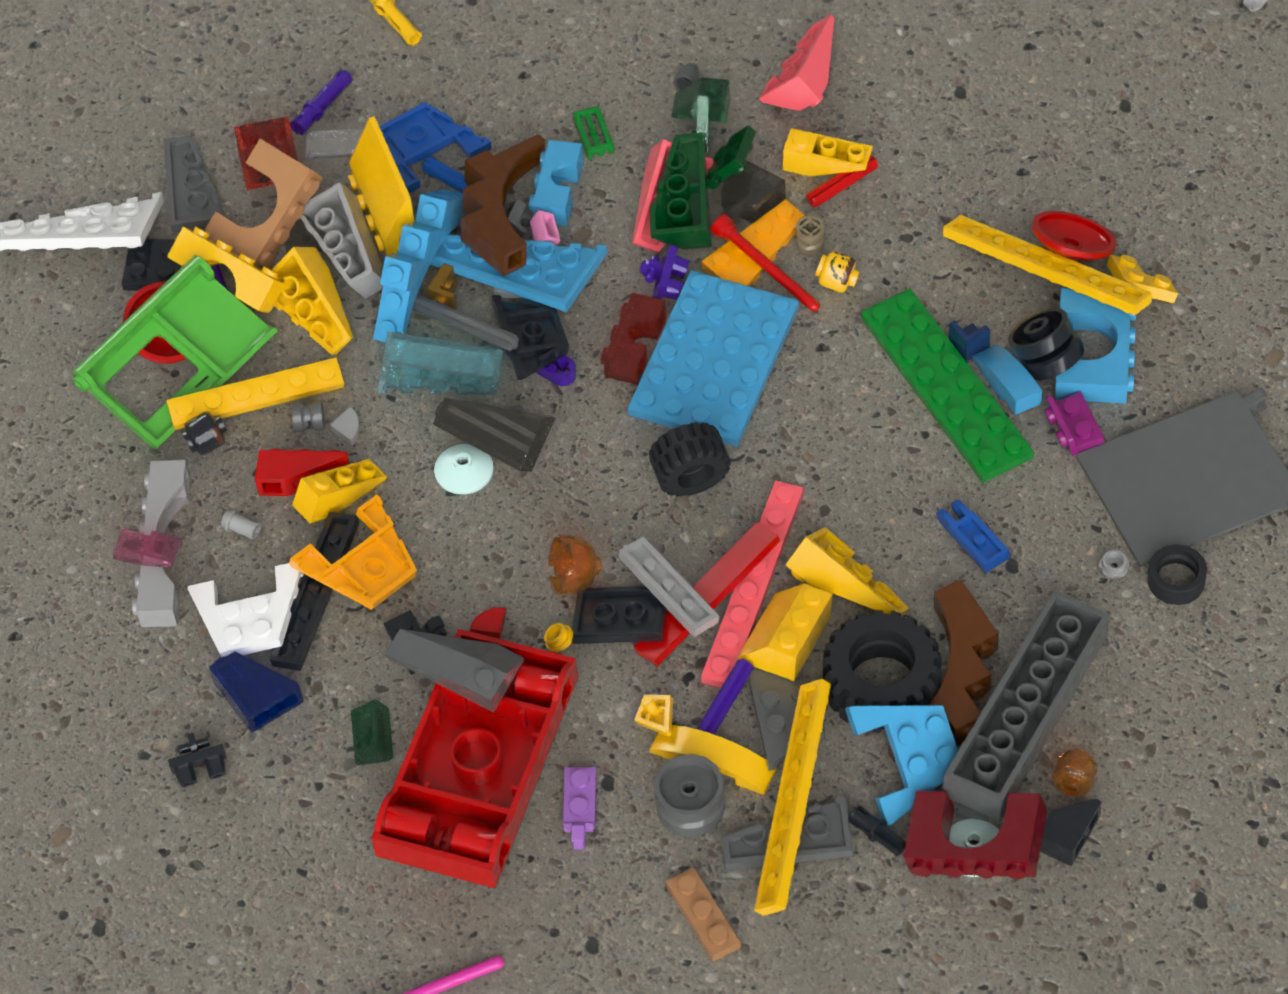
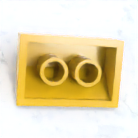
[738,583,833,681]

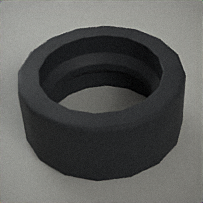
[1147,544,1207,605]

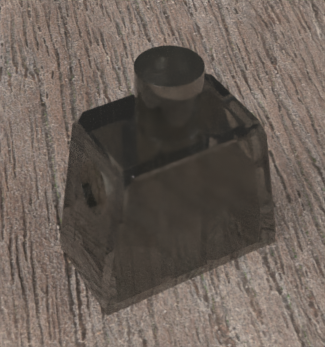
[721,160,786,224]

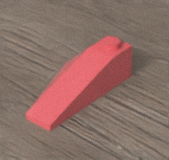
[759,14,834,111]
[632,139,714,253]

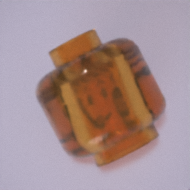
[1053,749,1097,797]

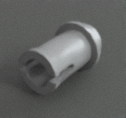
[221,510,262,540]

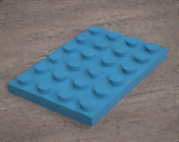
[627,270,800,447]

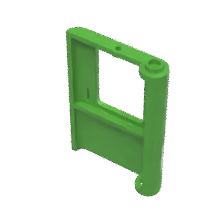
[72,255,278,449]

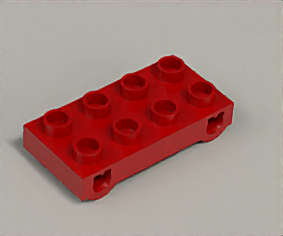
[371,629,578,889]

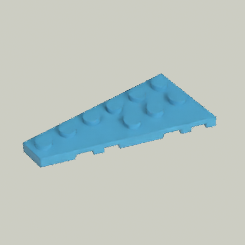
[430,235,608,312]

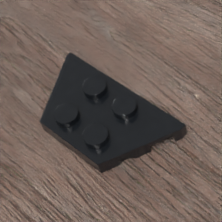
[492,295,569,380]

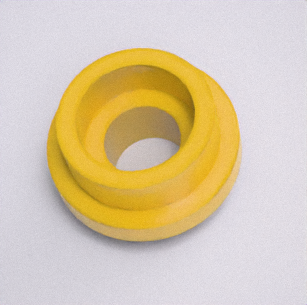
[544,623,573,652]

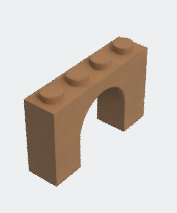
[205,139,323,270]

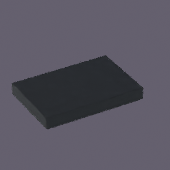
[572,586,667,644]

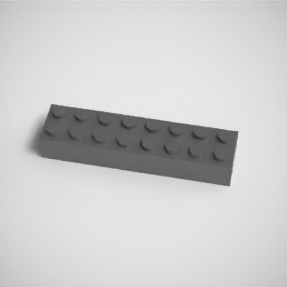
[943,591,1110,822]

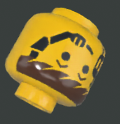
[815,251,860,293]

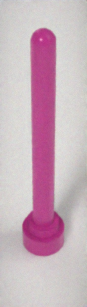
[402,956,504,994]

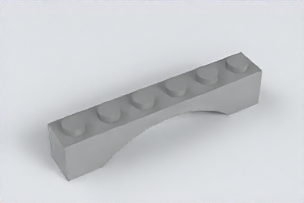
[132,460,190,627]

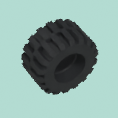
[649,422,731,497]

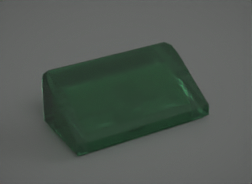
[351,699,394,765]

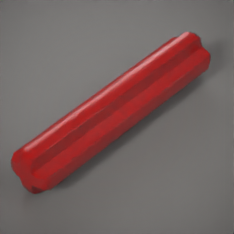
[806,154,878,208]

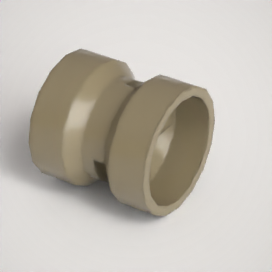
[796,216,825,256]

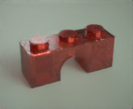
[601,293,667,385]

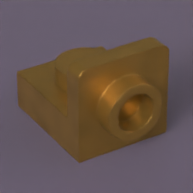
[427,263,457,310]

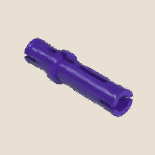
[290,69,353,135]

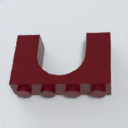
[903,791,1047,879]

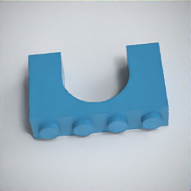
[1055,288,1136,403]

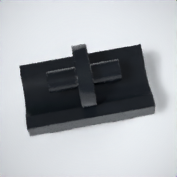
[168,732,227,787]

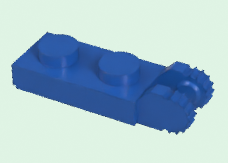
[936,500,1010,573]

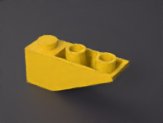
[783,128,873,177]
[292,459,387,524]

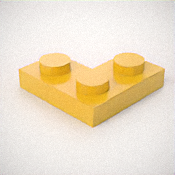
[1106,255,1178,303]

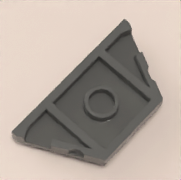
[748,668,825,771]

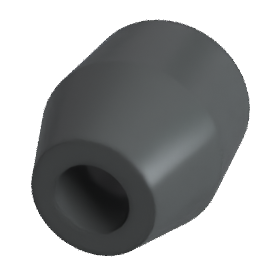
[674,63,699,92]

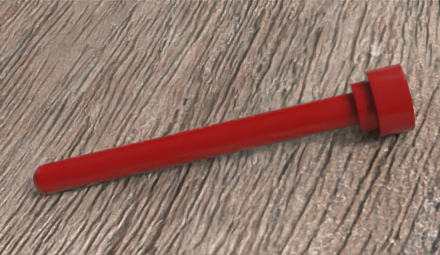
[710,214,820,312]

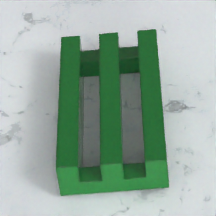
[572,106,615,159]

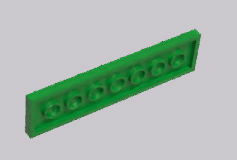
[861,288,1034,483]

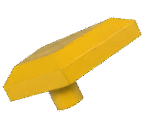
[634,695,673,737]

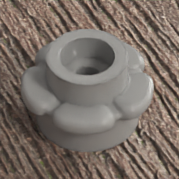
[1099,550,1130,578]

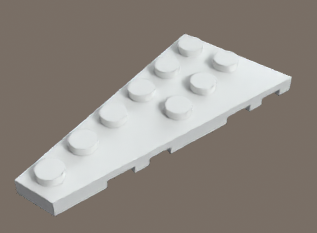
[0,192,164,251]

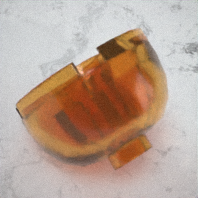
[549,535,601,595]

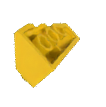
[786,527,910,616]

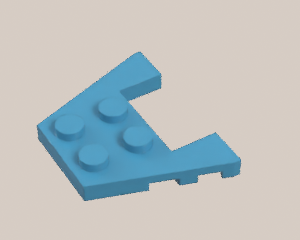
[845,706,958,826]

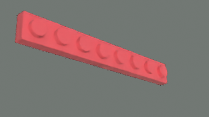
[701,480,804,688]

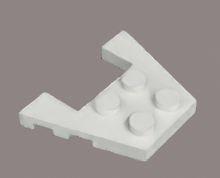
[188,563,304,660]

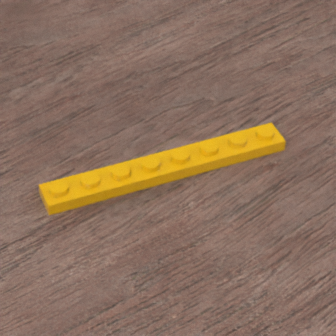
[943,215,1152,315]
[754,678,831,916]

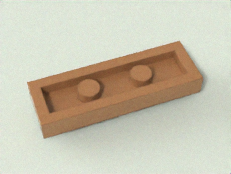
[665,867,741,962]

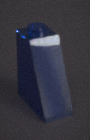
[209,651,304,734]

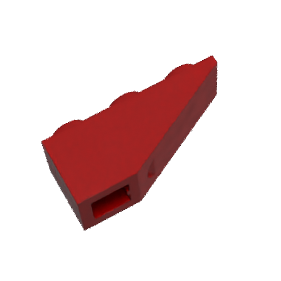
[255,448,350,496]

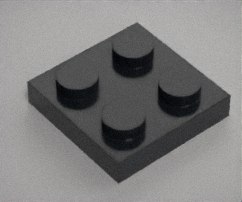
[122,239,182,291]

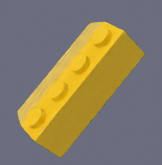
[347,116,415,256]

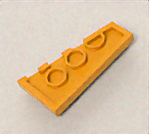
[701,199,805,286]

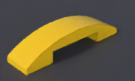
[650,725,777,795]

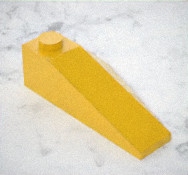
[272,247,354,355]

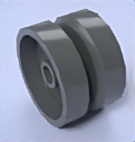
[654,754,725,837]

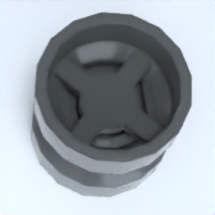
[292,400,325,432]

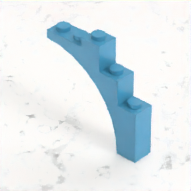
[373,189,466,346]

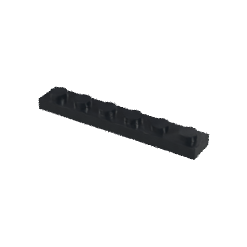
[270,511,360,671]

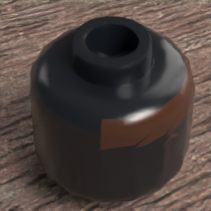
[182,411,228,455]

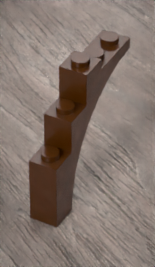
[461,134,545,276]
[888,579,999,762]

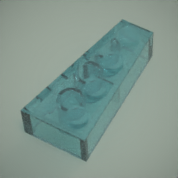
[376,331,503,395]

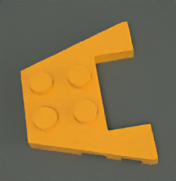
[289,494,417,610]

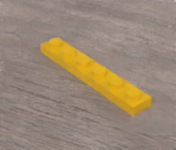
[166,357,344,431]

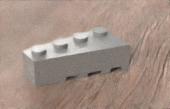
[300,182,383,299]

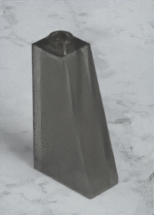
[433,398,556,472]

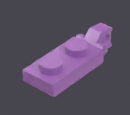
[563,767,597,849]

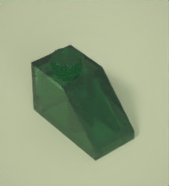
[671,77,730,123]

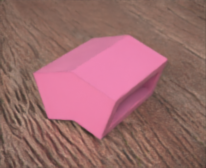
[530,210,561,246]

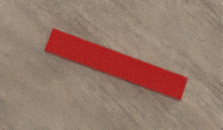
[633,522,780,667]

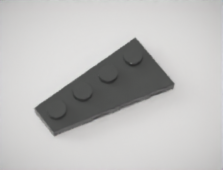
[164,135,226,232]
[722,795,853,870]

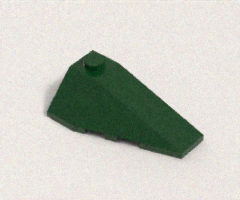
[650,132,712,250]

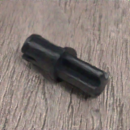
[848,805,906,855]

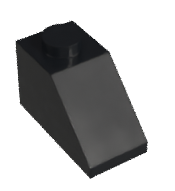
[1040,799,1102,867]

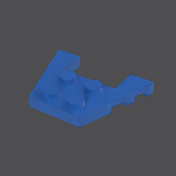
[379,102,492,193]

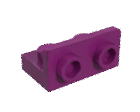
[1044,391,1105,457]

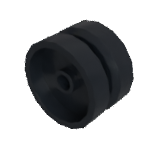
[1008,308,1085,381]

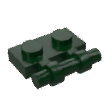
[707,125,756,189]

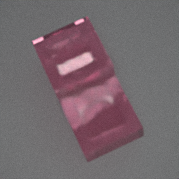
[113,528,181,567]

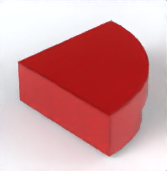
[470,607,507,639]

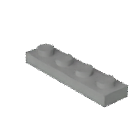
[619,537,719,637]

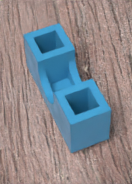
[529,140,584,227]

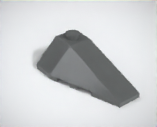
[384,629,524,712]

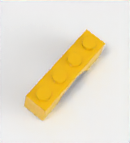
[167,226,285,314]

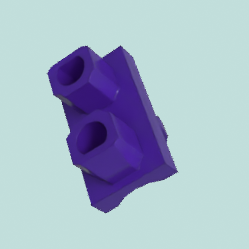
[640,245,690,303]

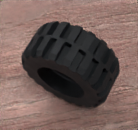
[822,610,942,733]

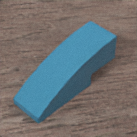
[972,344,1042,415]

